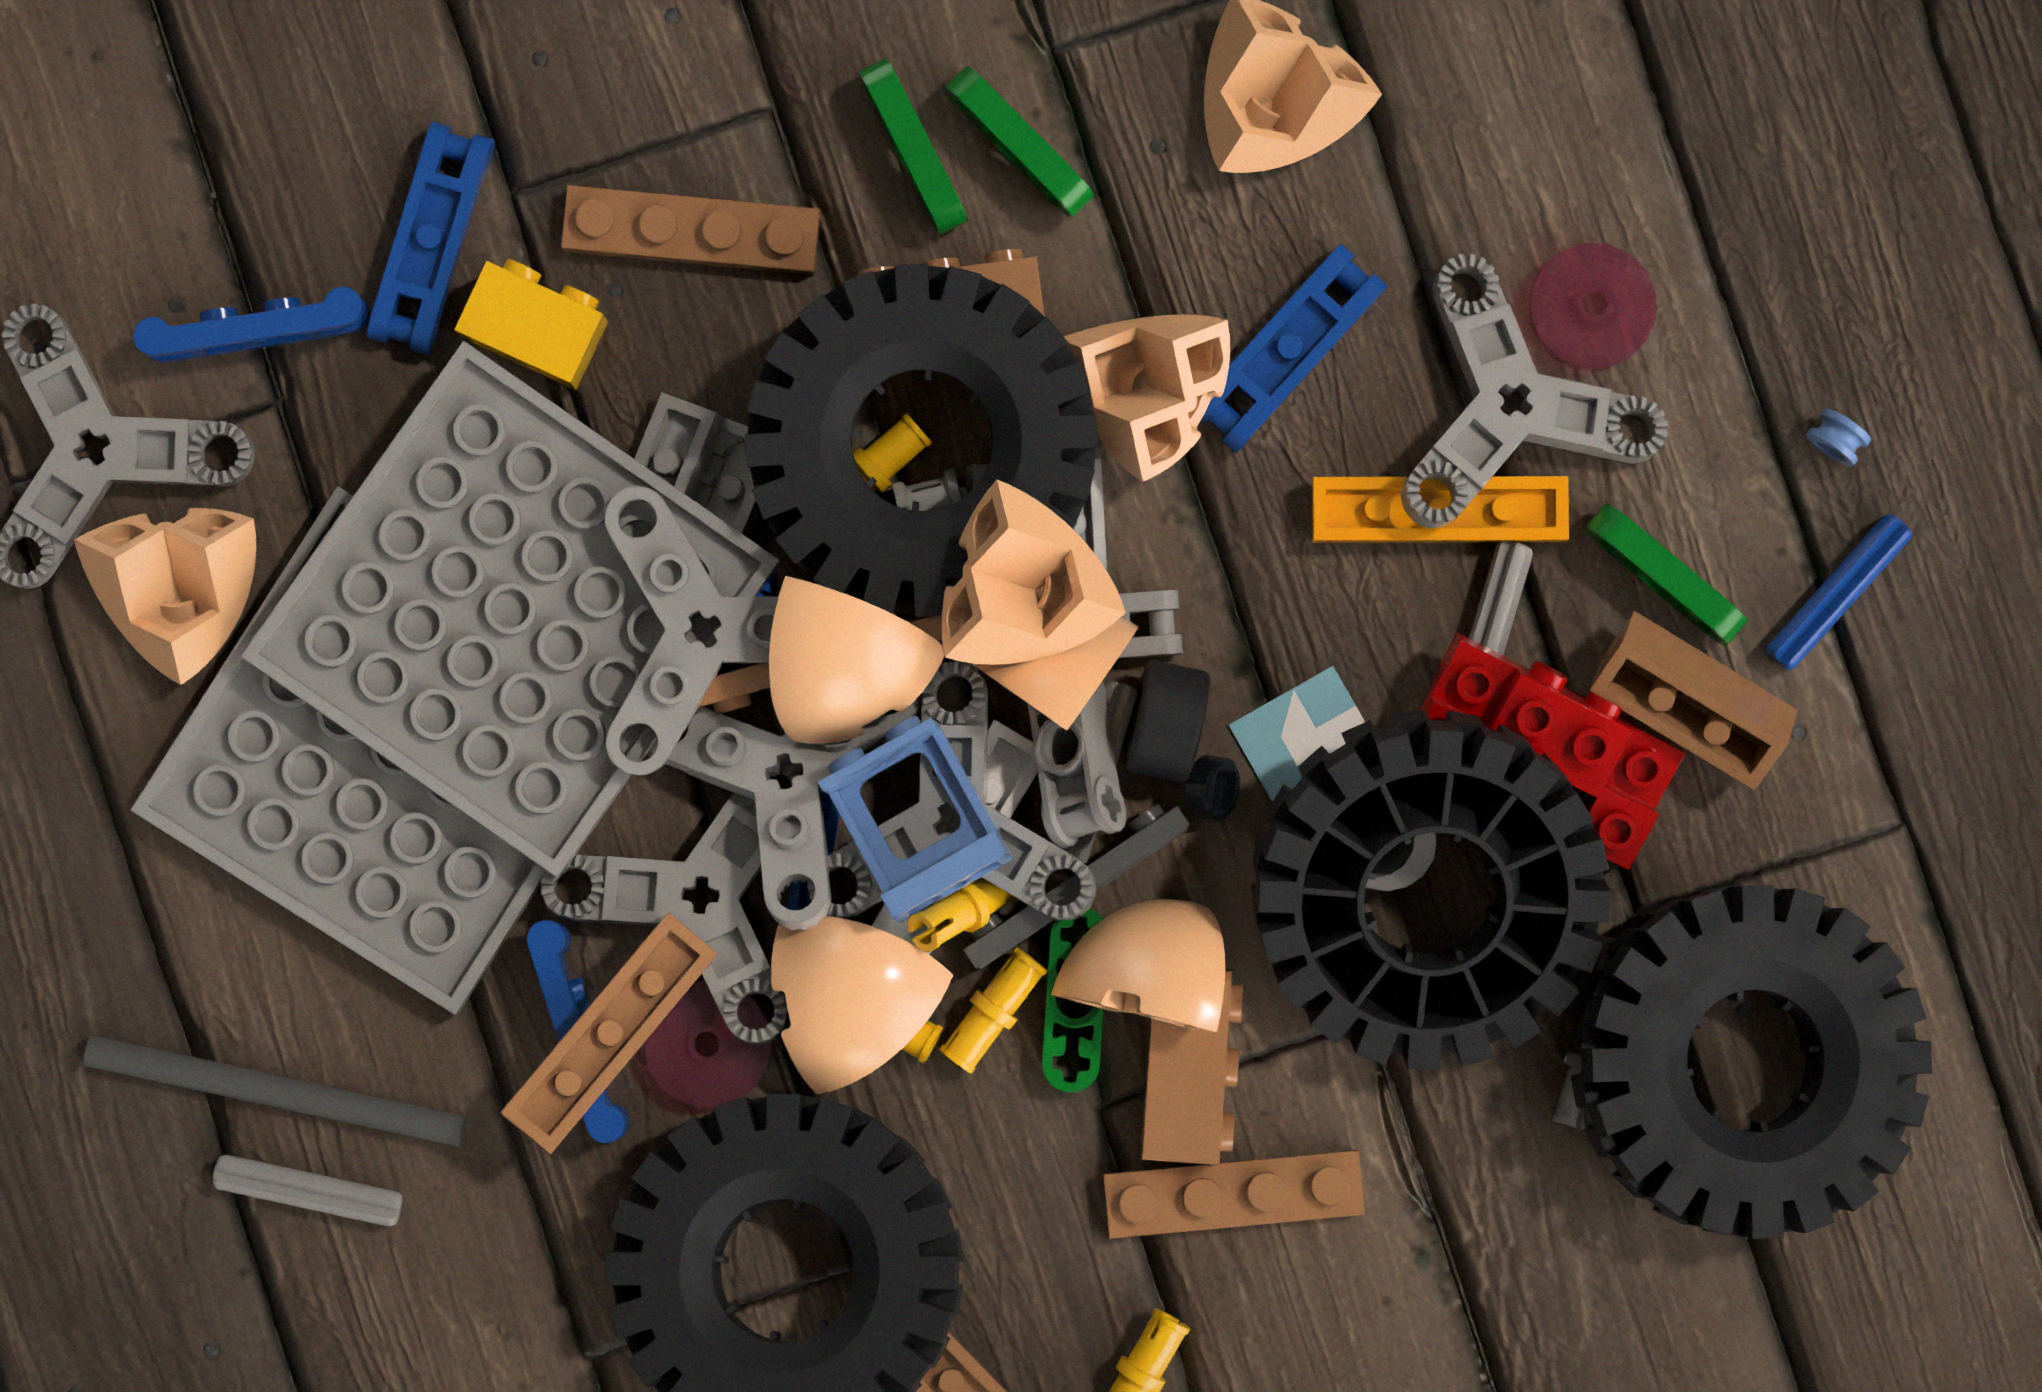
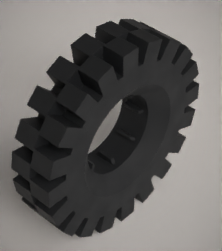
[745,263,1098,617]
[1251,710,1611,1070]
[1570,885,1932,1239]
[605,1094,964,1392]

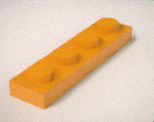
[1312,476,1569,543]

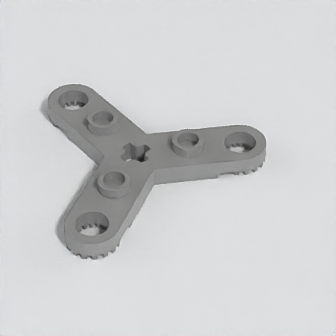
[1401,254,1668,528]
[0,303,255,589]
[605,486,779,776]
[807,661,1096,921]
[647,694,922,931]
[541,762,801,1045]

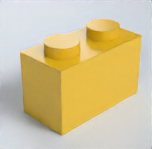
[454,259,608,391]

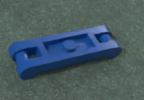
[367,121,495,356]
[1200,243,1389,454]
[133,287,370,363]
[527,920,630,1143]

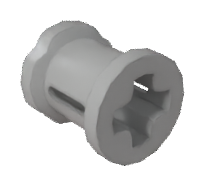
[892,468,961,511]

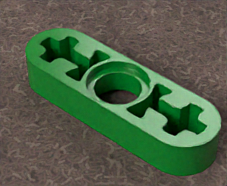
[858,58,968,235]
[943,65,1094,219]
[1584,503,1747,646]
[1042,908,1103,1092]

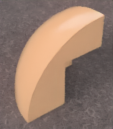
[1204,0,1382,173]
[1064,314,1230,481]
[942,480,1126,665]
[74,508,257,685]
[769,576,945,744]
[970,617,1139,731]
[1051,899,1225,1032]
[771,916,953,1095]

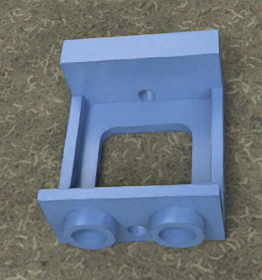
[818,716,1014,923]

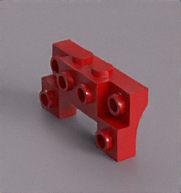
[1420,632,1686,870]

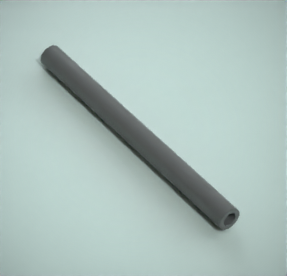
[84,1035,467,1147]

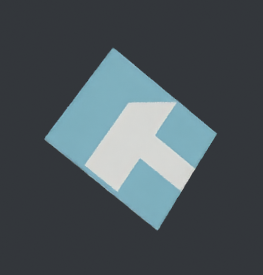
[1229,666,1365,802]

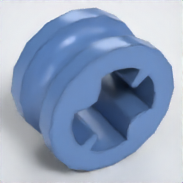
[1806,408,1872,467]

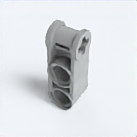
[1027,681,1126,848]

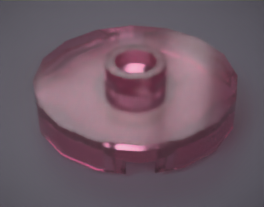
[1529,243,1656,370]
[644,981,772,1108]

